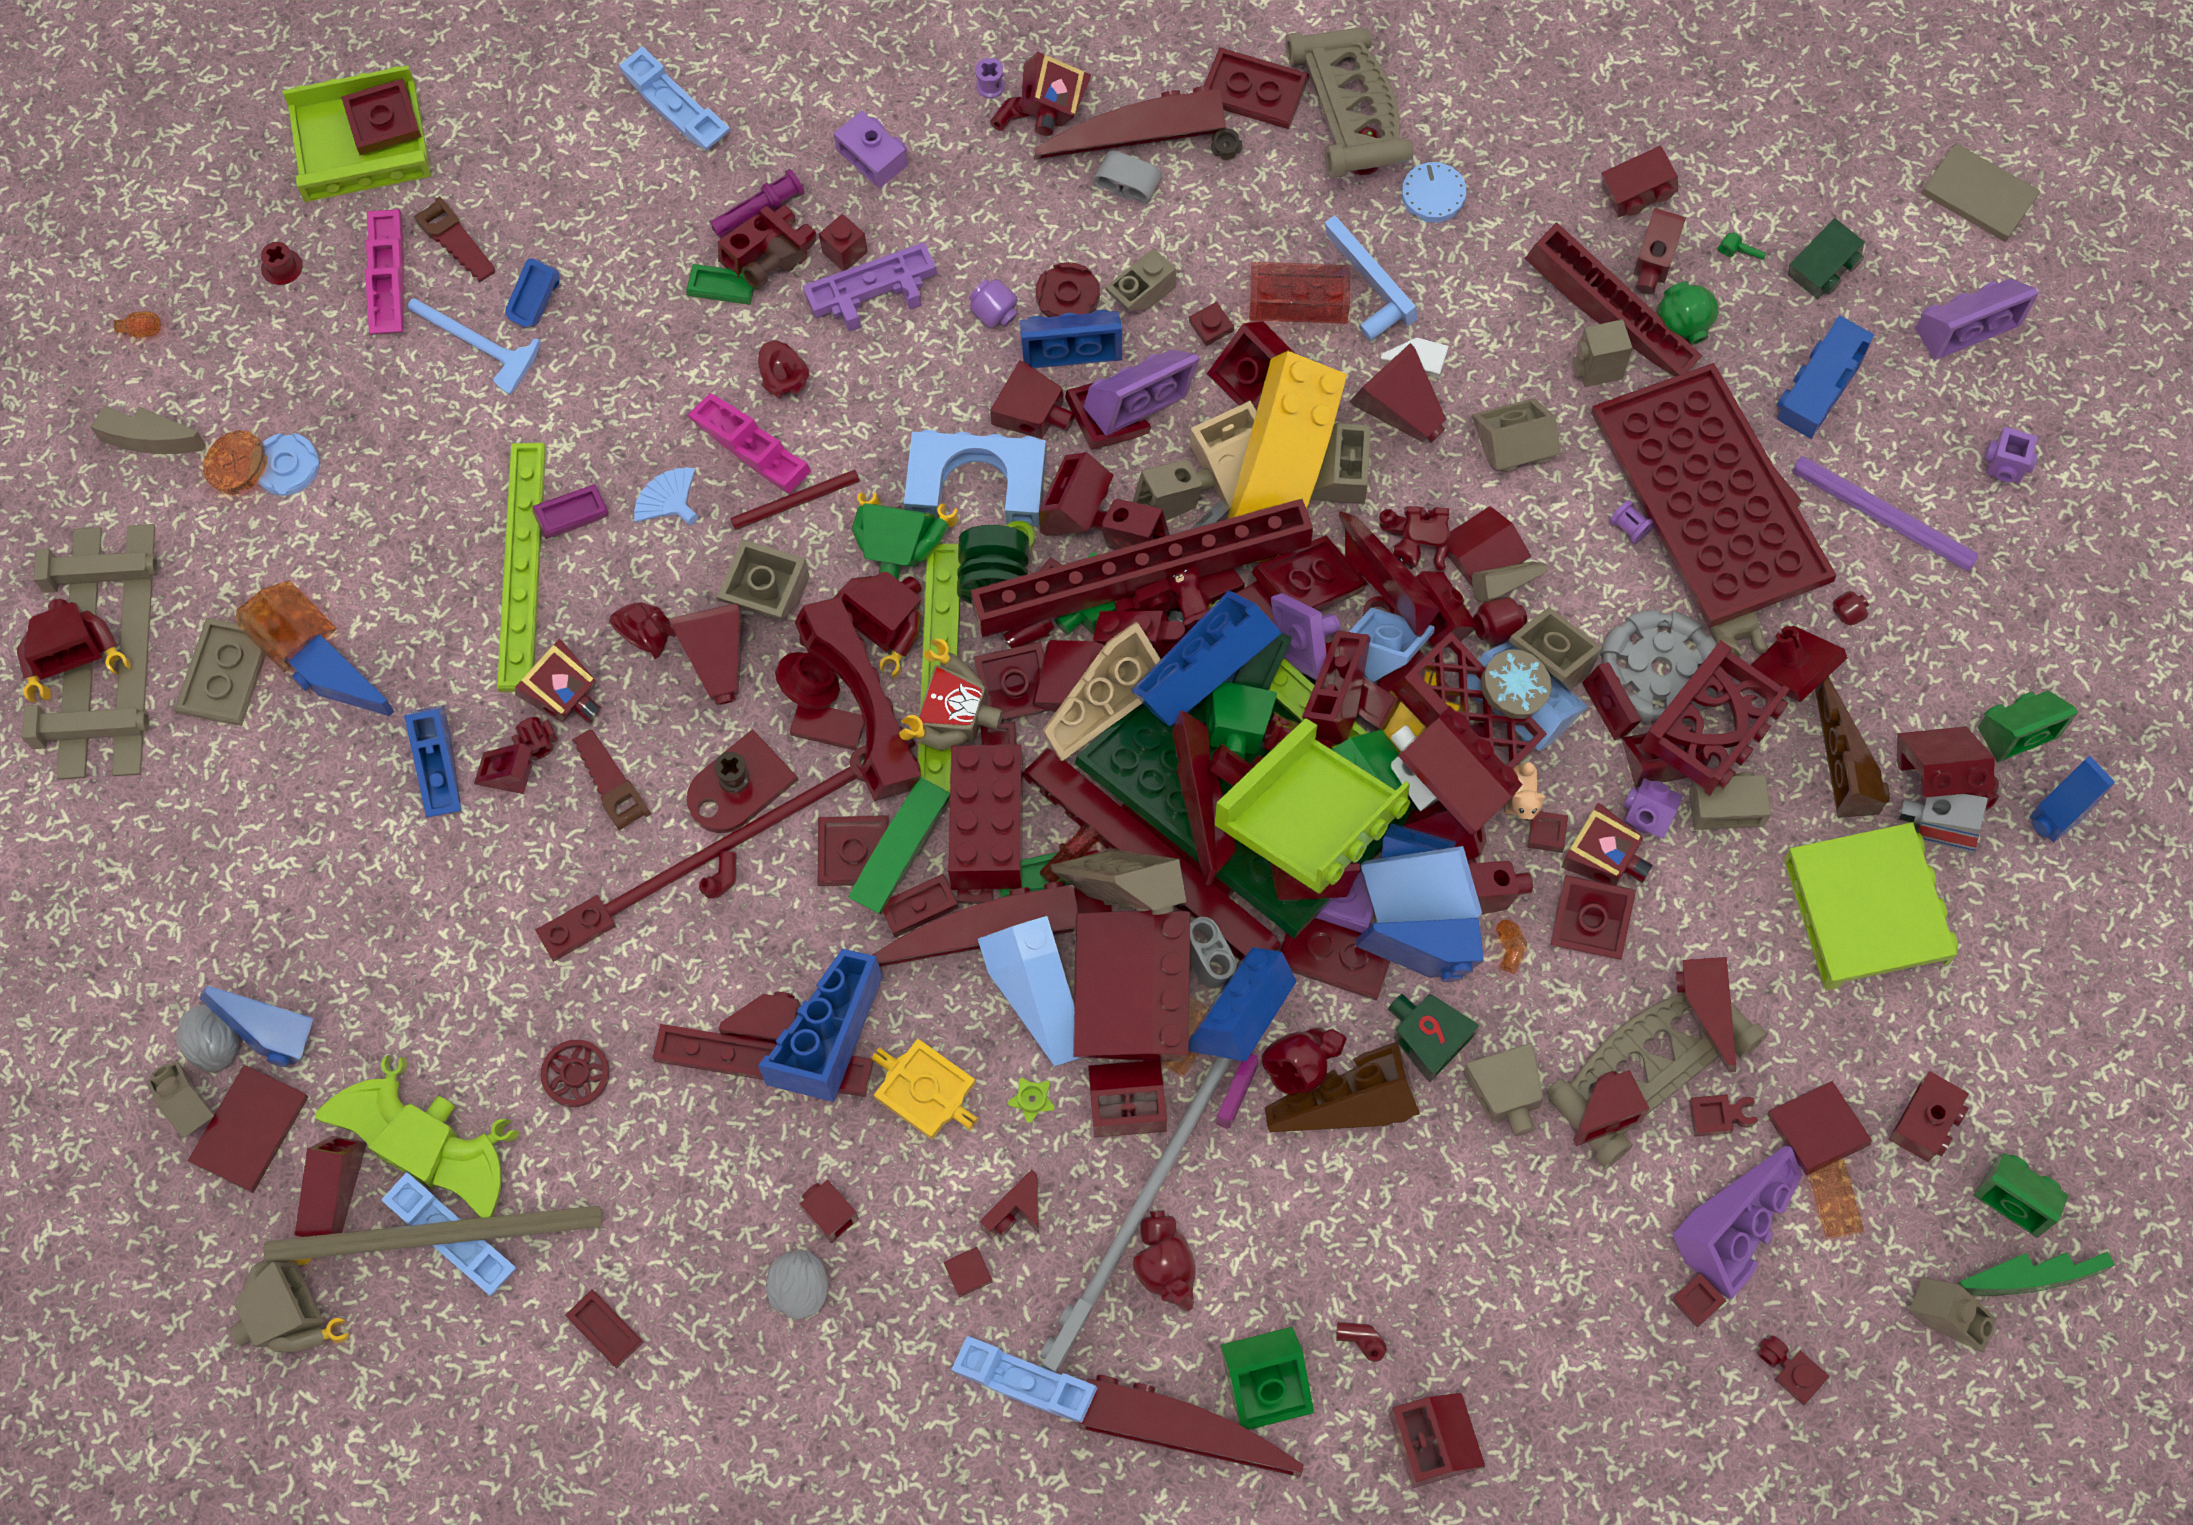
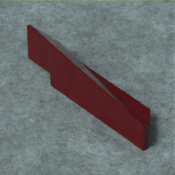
[1339,511,1440,637]
[1172,711,1236,885]

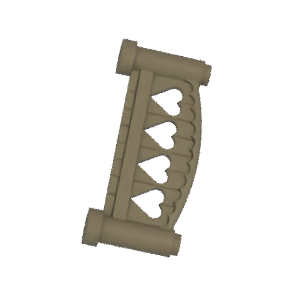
[1285,27,1413,178]
[1546,993,1768,1169]

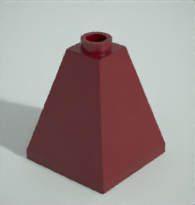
[1349,343,1446,443]
[669,603,744,705]

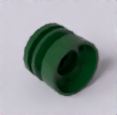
[957,525,1029,604]

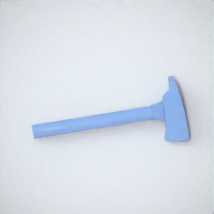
[408,298,541,394]

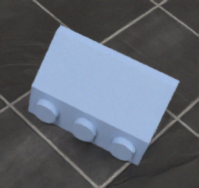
[1467,642,1589,751]

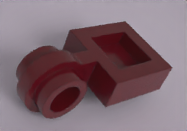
[1757,1335,1829,1406]

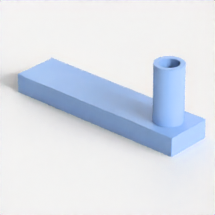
[1325,215,1418,341]

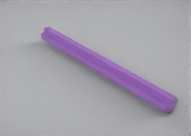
[1793,456,1978,570]

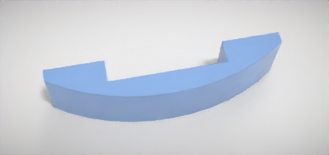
[619,46,730,151]
[381,1172,516,1296]
[951,1336,1097,1423]

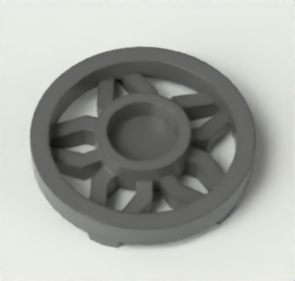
[1191,499,1231,529]

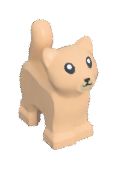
[1505,762,1545,820]

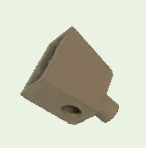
[1132,459,1214,521]
[1463,1043,1543,1136]

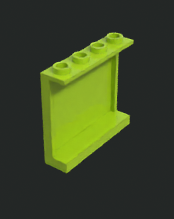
[282,65,431,202]
[1215,718,1410,894]
[1784,822,1958,991]

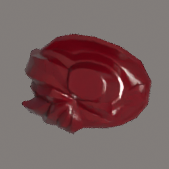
[758,340,809,399]
[609,602,676,659]

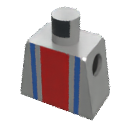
[1900,794,1988,855]

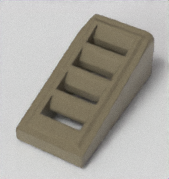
[1471,561,1548,602]

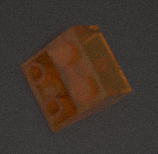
[236,580,337,672]

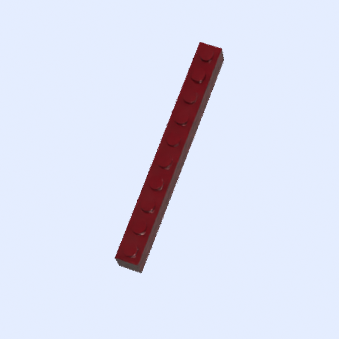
[970,498,1313,638]

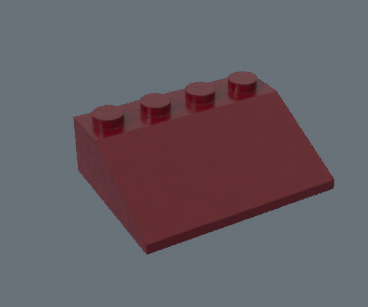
[1073,910,1190,1062]

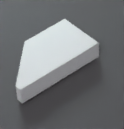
[1380,338,1448,378]

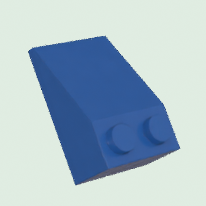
[1356,918,1484,982]

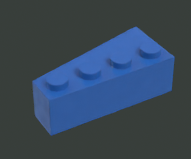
[1131,590,1282,726]
[758,948,882,1102]

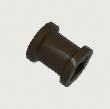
[714,752,749,793]

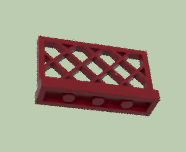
[1390,632,1547,769]

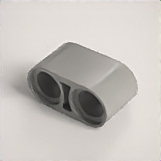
[1093,151,1162,205]
[1190,917,1236,988]

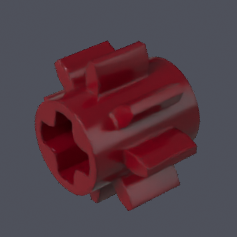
[511,717,558,760]

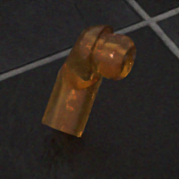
[1496,919,1528,974]

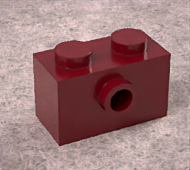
[1601,145,1678,217]
[1416,571,1478,647]
[1889,1071,1969,1162]

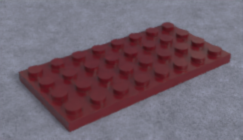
[1591,363,1836,628]

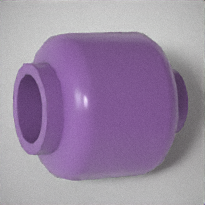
[969,279,1018,328]

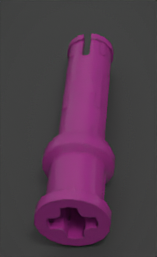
[709,169,805,239]

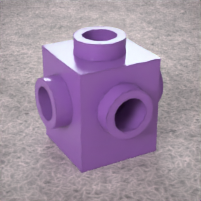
[1984,427,2038,483]
[1623,778,1683,839]

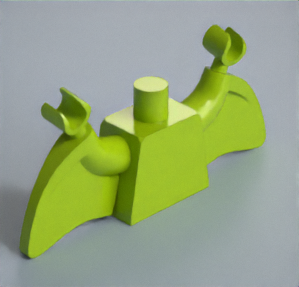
[315,1055,519,1218]

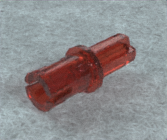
[1040,823,1101,883]

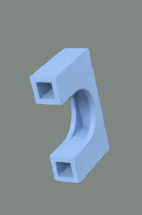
[904,430,1047,526]

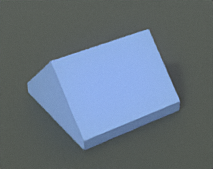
[1349,607,1435,682]

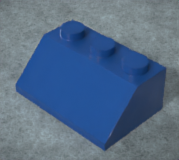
[1019,310,1122,368]
[1188,947,1297,1062]

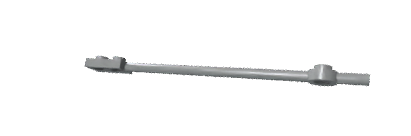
[1040,1057,1232,1373]

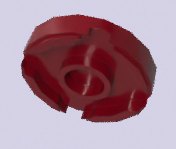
[1036,262,1100,317]

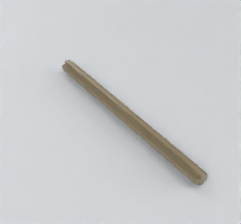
[263,1206,602,1263]

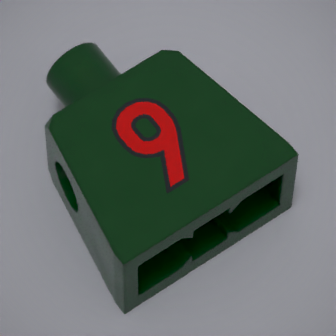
[1388,994,1479,1082]

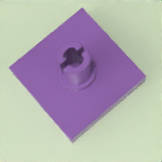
[1271,593,1340,680]

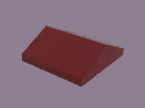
[1447,506,1531,587]
[974,642,1050,721]
[1551,875,1636,960]

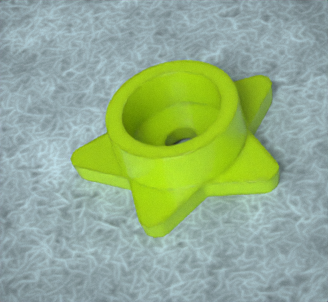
[1008,1078,1055,1123]

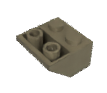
[1310,423,1371,504]

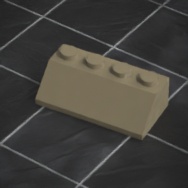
[1051,849,1186,915]

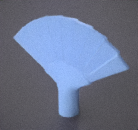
[634,467,698,525]

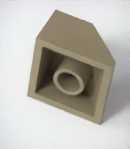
[1471,398,1561,472]
[717,539,810,620]
[1509,607,1603,690]

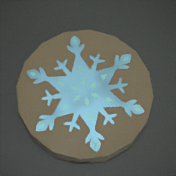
[1481,650,1552,719]

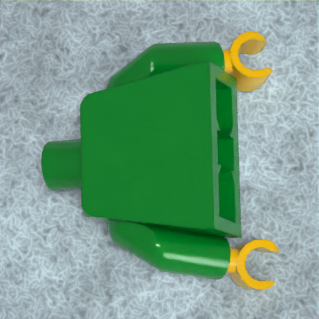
[852,492,959,580]

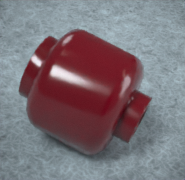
[1473,597,1527,645]

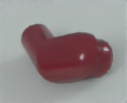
[990,97,1030,131]
[1379,507,1431,536]
[699,851,737,898]
[1336,1322,1387,1362]

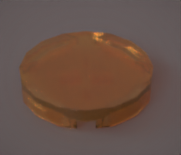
[203,430,268,495]

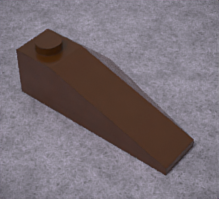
[1815,676,1890,818]
[1264,1042,1420,1132]

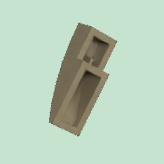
[91,405,206,454]

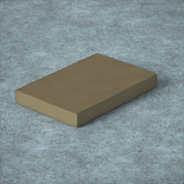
[1921,143,2040,242]
[174,618,273,726]

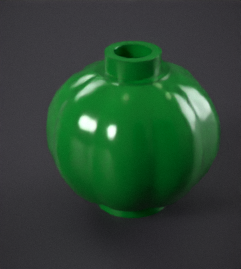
[1656,281,1719,345]

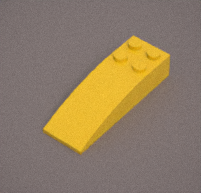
[1228,351,1347,563]

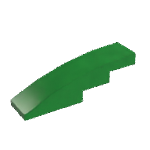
[848,777,950,915]
[1957,1251,2115,1296]

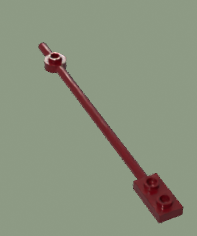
[535,738,916,962]

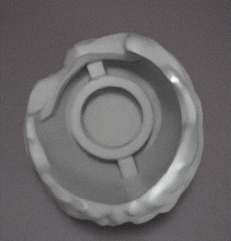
[176,1005,240,1073]
[766,1249,829,1320]

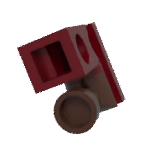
[717,204,816,290]

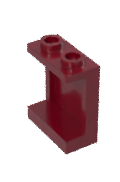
[1897,726,1995,798]

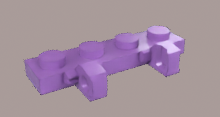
[803,242,937,332]

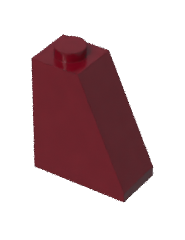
[295,1136,367,1237]

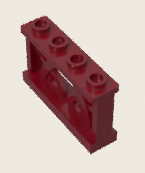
[1639,640,1790,796]

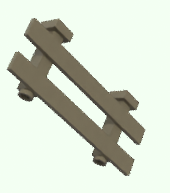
[22,524,158,780]

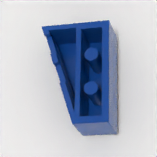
[1776,315,1875,439]

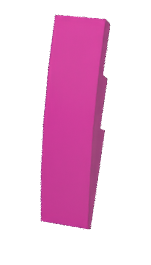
[365,209,404,335]
[688,393,811,494]

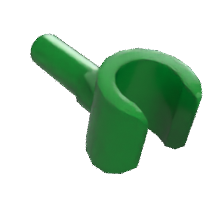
[1717,232,1766,260]

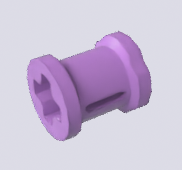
[976,58,1005,98]
[1609,500,1653,545]

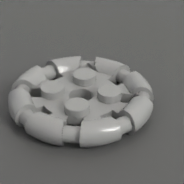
[1600,609,1718,724]

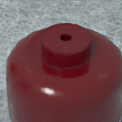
[1832,591,1869,626]
[1140,1210,1177,1246]

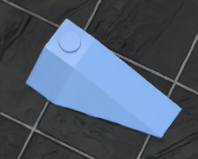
[978,916,1079,1066]

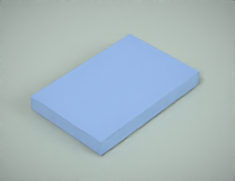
[1361,846,1482,923]

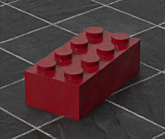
[948,745,1023,890]

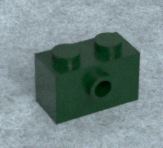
[1788,218,1865,300]

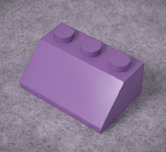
[1915,279,2039,360]
[1084,350,1200,436]

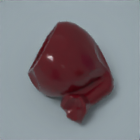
[1262,1028,1347,1095]
[1133,1232,1196,1312]

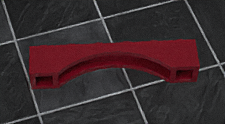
[794,597,921,801]

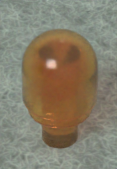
[113,311,161,338]

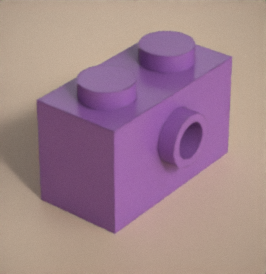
[834,110,908,189]

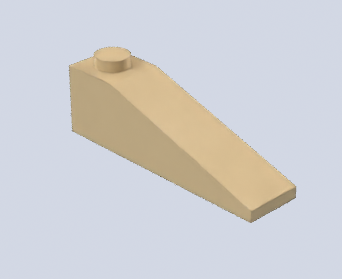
[1042,622,1161,761]

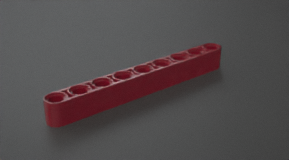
[1022,748,1281,961]

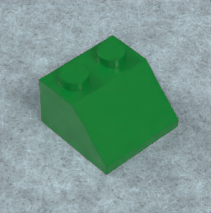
[1978,690,2078,763]
[1332,730,1409,796]
[1973,1153,2069,1238]
[1220,1326,1314,1430]

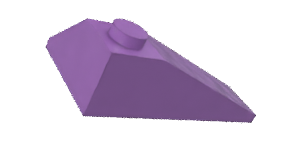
[1673,1146,1803,1299]

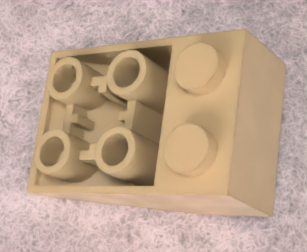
[1190,401,1257,513]

